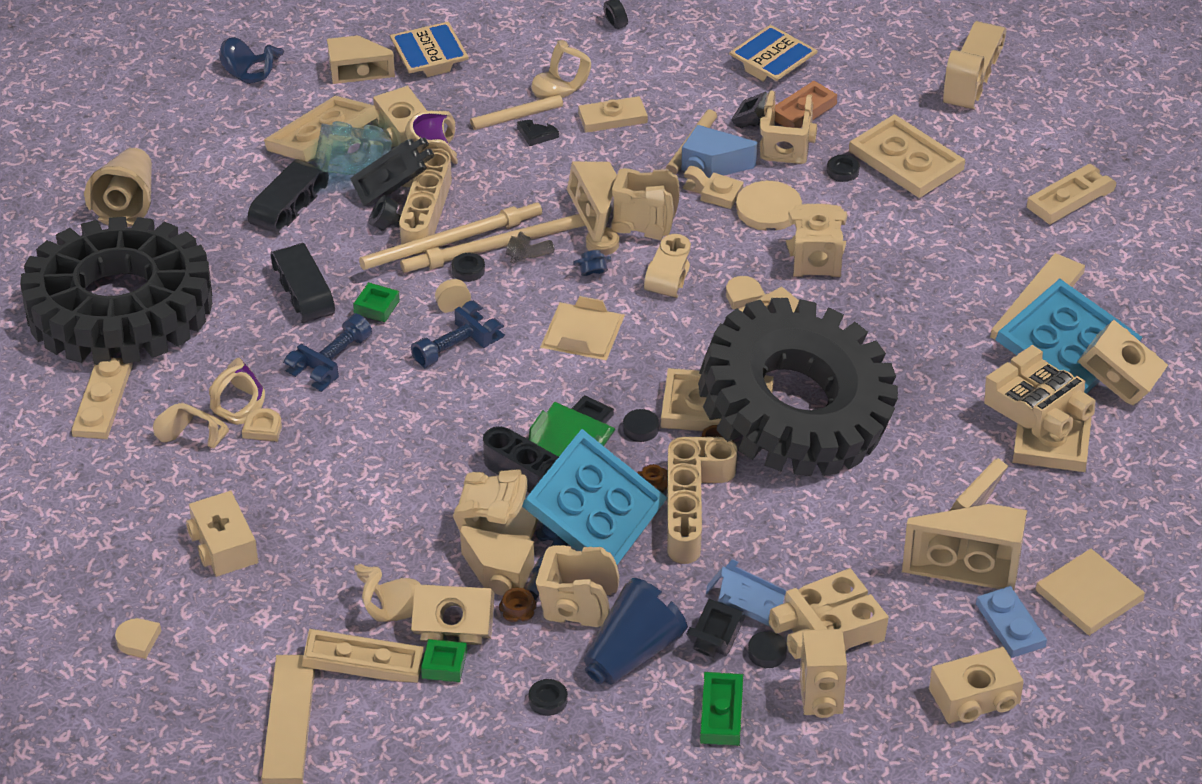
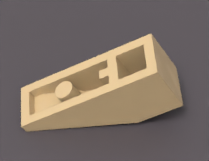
[567,161,617,242]

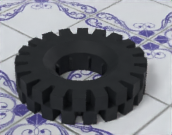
[20,217,213,365]
[698,298,898,476]

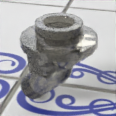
[506,231,555,264]

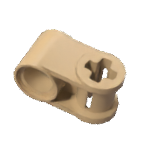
[644,234,691,298]

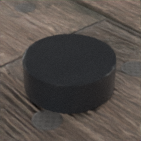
[603,0,628,29]
[827,154,860,182]
[451,253,485,282]
[623,409,659,442]
[748,631,787,668]
[528,679,568,716]

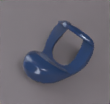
[219,37,284,84]

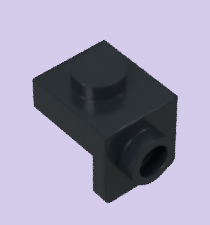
[686,598,746,657]

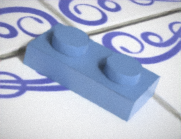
[976,586,1047,658]

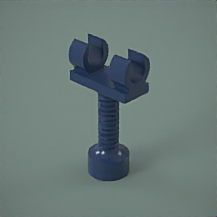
[411,300,505,369]
[283,313,372,392]

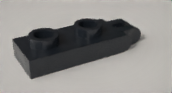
[350,138,434,207]

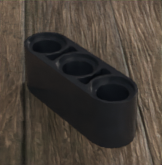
[247,159,329,235]
[270,243,335,323]
[483,426,559,493]

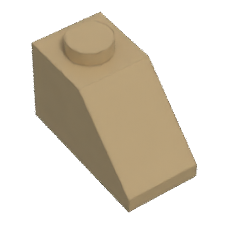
[327,35,395,84]
[460,525,534,596]

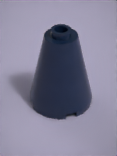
[584,578,688,685]

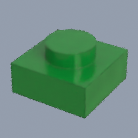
[353,282,400,322]
[421,639,467,682]

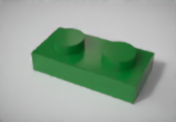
[700,672,744,746]

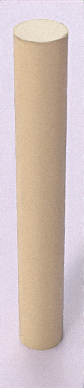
[470,95,563,130]
[666,109,717,174]

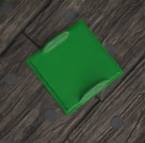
[528,402,615,457]

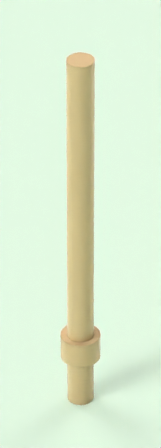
[359,202,542,270]
[400,214,586,273]

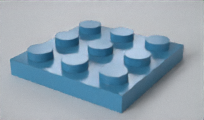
[996,278,1143,394]
[522,429,667,565]

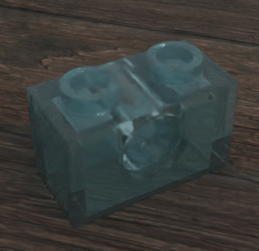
[314,121,392,175]

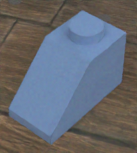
[681,125,757,178]

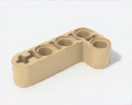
[943,21,1007,110]
[393,148,452,254]
[667,437,737,564]

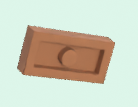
[775,81,837,128]

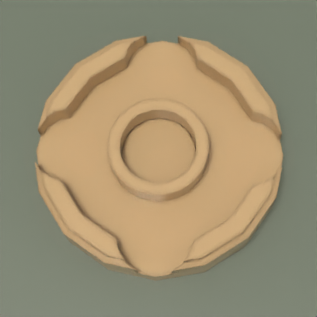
[736,180,802,231]

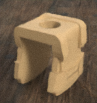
[760,91,817,164]
[611,168,680,240]
[786,204,848,277]
[453,470,538,540]
[536,545,619,627]

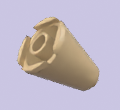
[84,148,152,227]

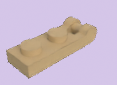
[1027,164,1116,225]

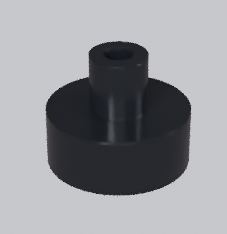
[369,195,401,231]

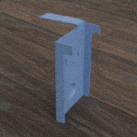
[705,559,787,627]

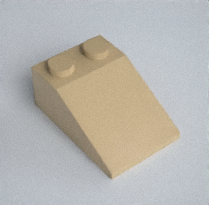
[902,504,1027,590]

